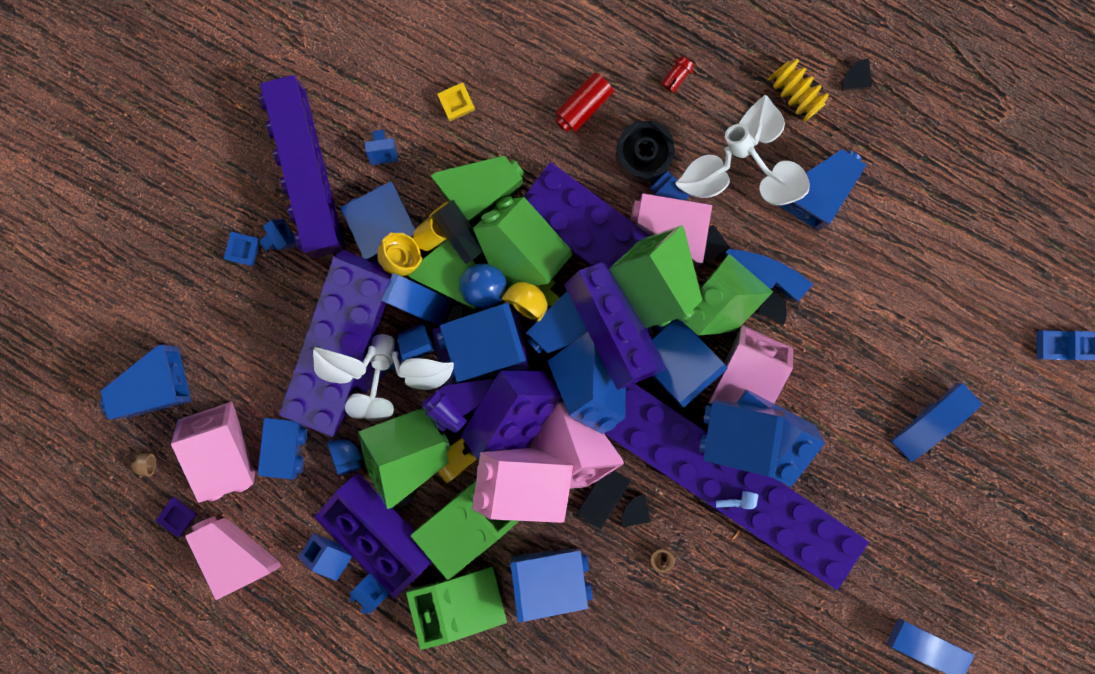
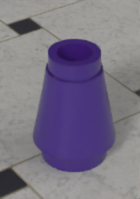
[422,390,467,433]

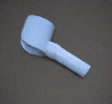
[716,491,758,509]

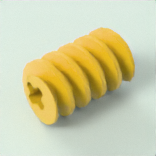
[767,58,829,123]

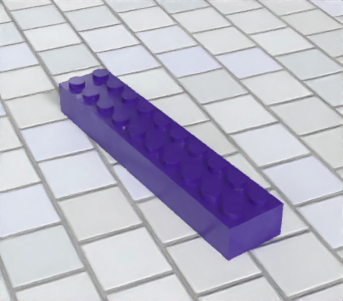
[604,384,869,591]

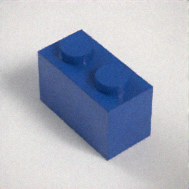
[258,418,307,479]

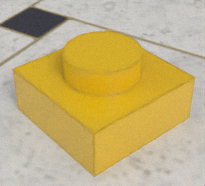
[437,82,475,122]

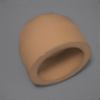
[131,453,156,477]
[651,549,675,573]

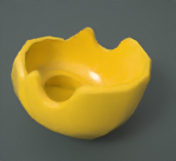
[377,232,422,276]
[501,282,548,322]

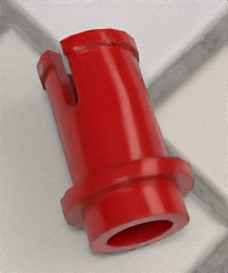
[660,56,695,94]

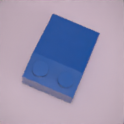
[736,389,825,487]

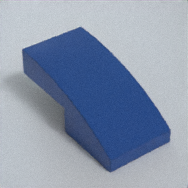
[1036,331,1095,361]

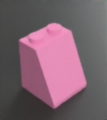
[630,194,712,268]
[709,325,793,403]
[530,399,624,489]
[171,402,255,503]
[472,448,573,522]
[185,516,281,600]

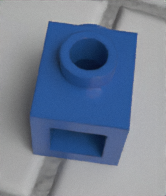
[298,533,352,581]

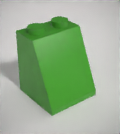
[431,156,524,227]
[473,196,573,289]
[609,225,702,328]
[408,239,489,312]
[682,254,773,335]
[358,408,450,509]

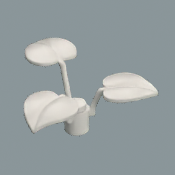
[676,95,810,205]
[313,334,454,421]

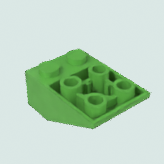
[410,480,519,581]
[406,566,507,650]

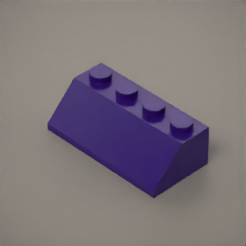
[564,262,666,391]
[314,473,431,599]

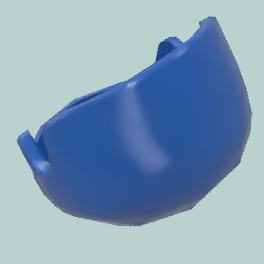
[459,263,507,309]

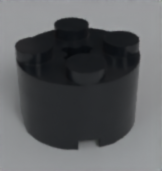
[615,121,675,184]

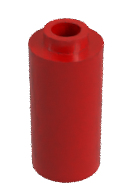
[555,72,614,133]

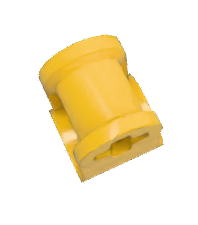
[413,200,450,251]
[438,438,477,484]

